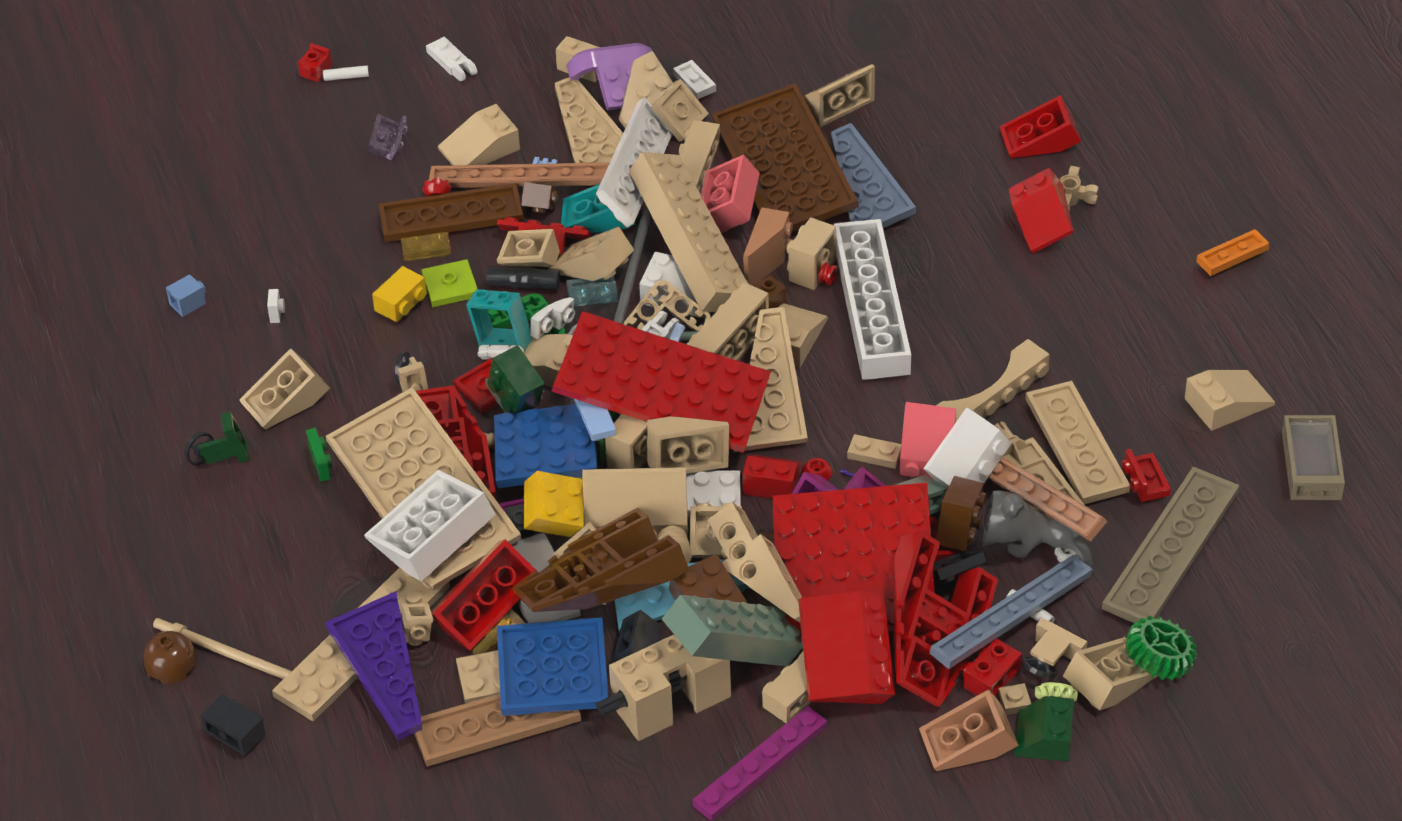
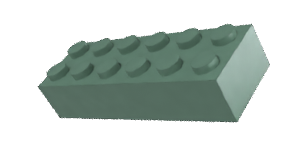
[662,595,803,666]

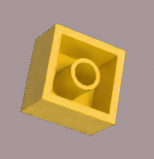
[524,471,584,537]

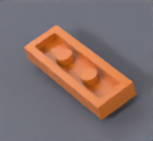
[1196,229,1269,276]

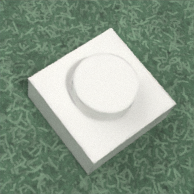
[267,289,285,323]

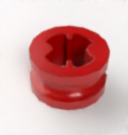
[818,262,838,286]

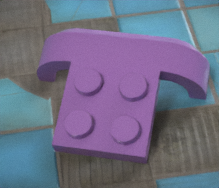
[567,43,652,111]

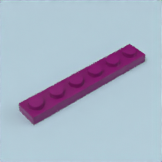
[692,706,827,821]

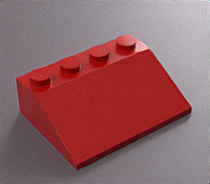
[798,591,895,704]

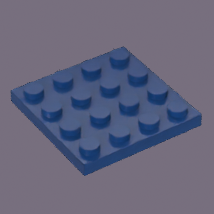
[494,404,597,488]
[497,618,608,716]

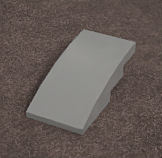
[512,533,581,623]

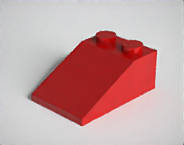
[999,95,1082,158]
[1009,168,1074,253]

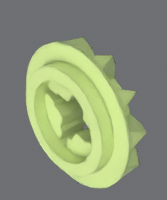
[1035,682,1078,701]

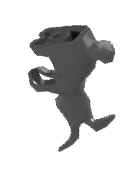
[981,491,1094,567]

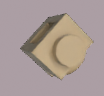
[401,603,433,646]

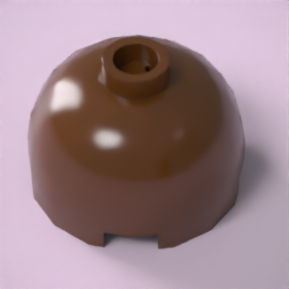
[143,631,197,684]

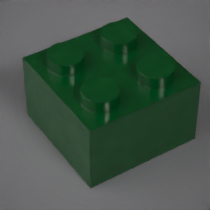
[487,345,545,414]

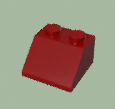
[743,454,802,499]

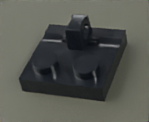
[933,551,986,583]

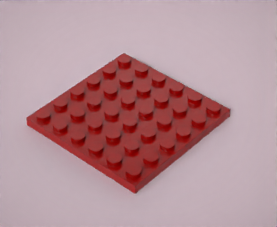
[773,482,935,638]

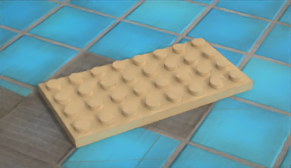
[326,387,521,590]

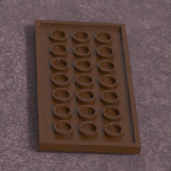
[711,83,859,232]

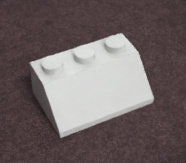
[923,408,1012,488]

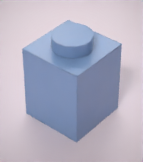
[166,274,206,317]

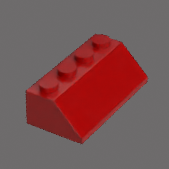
[431,539,540,651]

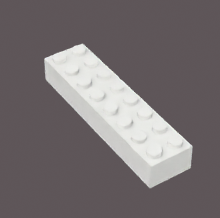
[834,219,911,380]

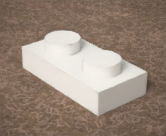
[673,60,716,99]

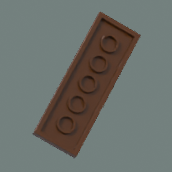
[379,183,524,242]

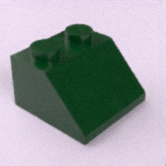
[1014,696,1074,762]

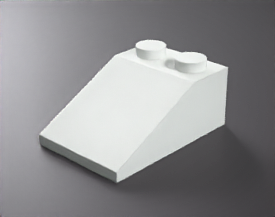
[639,252,712,318]

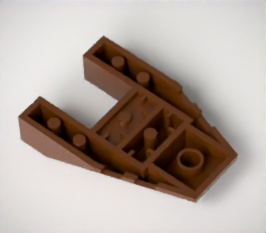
[512,508,689,612]

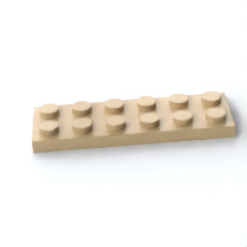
[1025,381,1130,504]

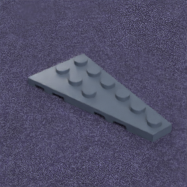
[831,123,916,228]

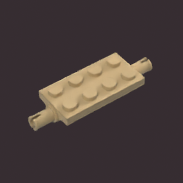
[994,422,1084,516]

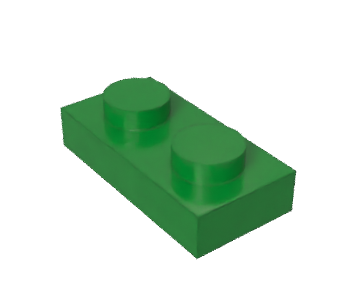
[306,428,333,482]

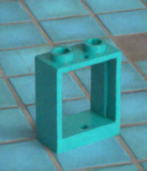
[466,290,533,353]

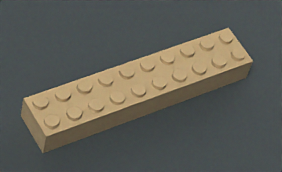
[605,282,769,469]

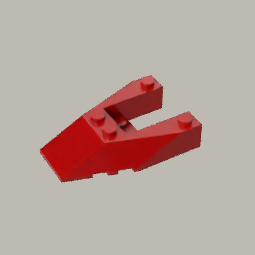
[416,385,496,500]
[894,530,998,707]

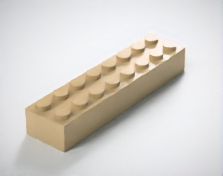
[629,152,748,312]

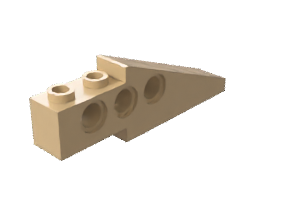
[708,502,802,623]

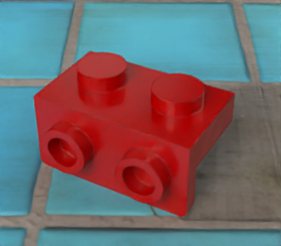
[1122,449,1171,502]

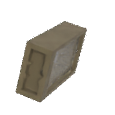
[1282,415,1345,500]

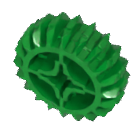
[1125,615,1197,681]

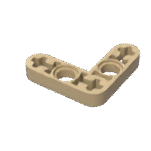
[624,280,711,331]

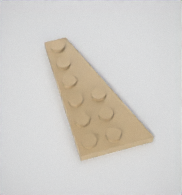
[555,77,623,163]
[733,307,808,452]

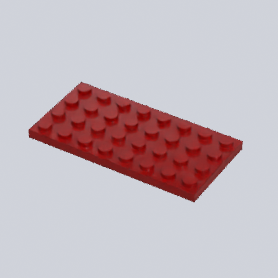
[552,311,771,453]

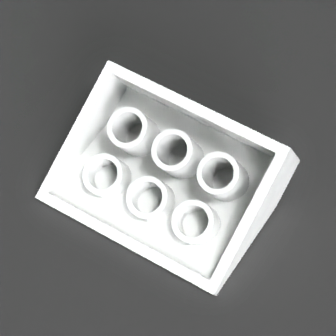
[364,470,496,581]

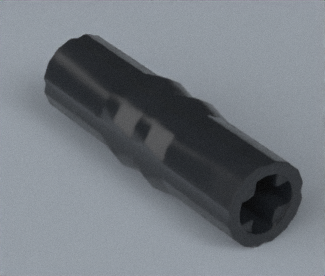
[486,266,560,290]

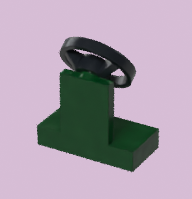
[184,411,249,465]

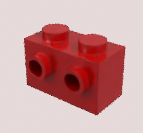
[963,638,1022,697]

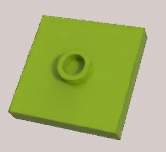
[421,259,478,307]

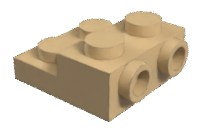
[690,503,742,558]

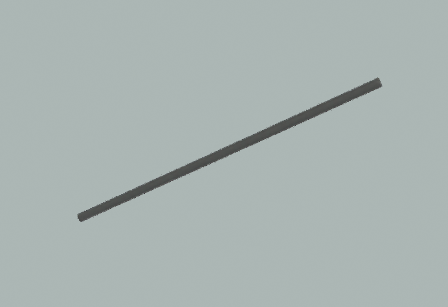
[614,203,651,324]

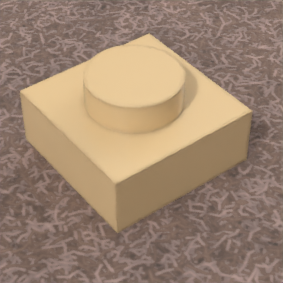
[998,683,1031,715]

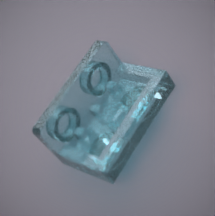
[566,275,618,307]

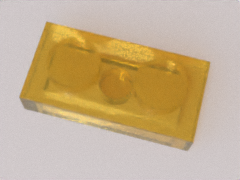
[401,232,451,261]

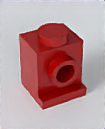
[298,43,332,82]

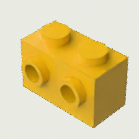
[372,266,427,322]

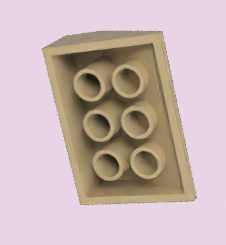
[582,467,688,538]

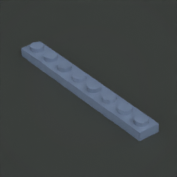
[930,555,1093,669]

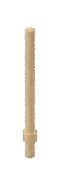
[153,618,292,679]

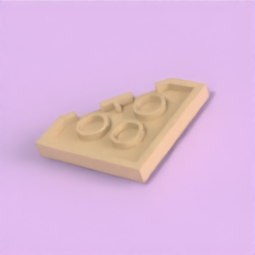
[619,51,673,129]

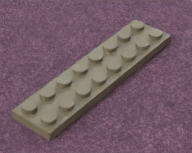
[1102,467,1240,623]

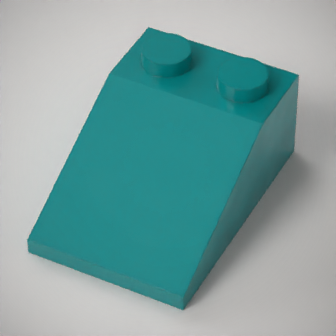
[561,184,635,233]

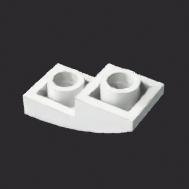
[530,297,575,339]

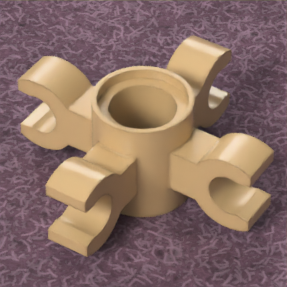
[1060,166,1098,211]

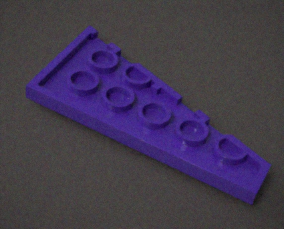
[326,591,422,740]

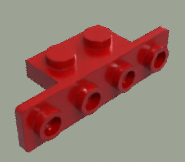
[497,217,592,257]

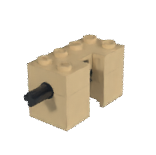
[596,635,731,741]

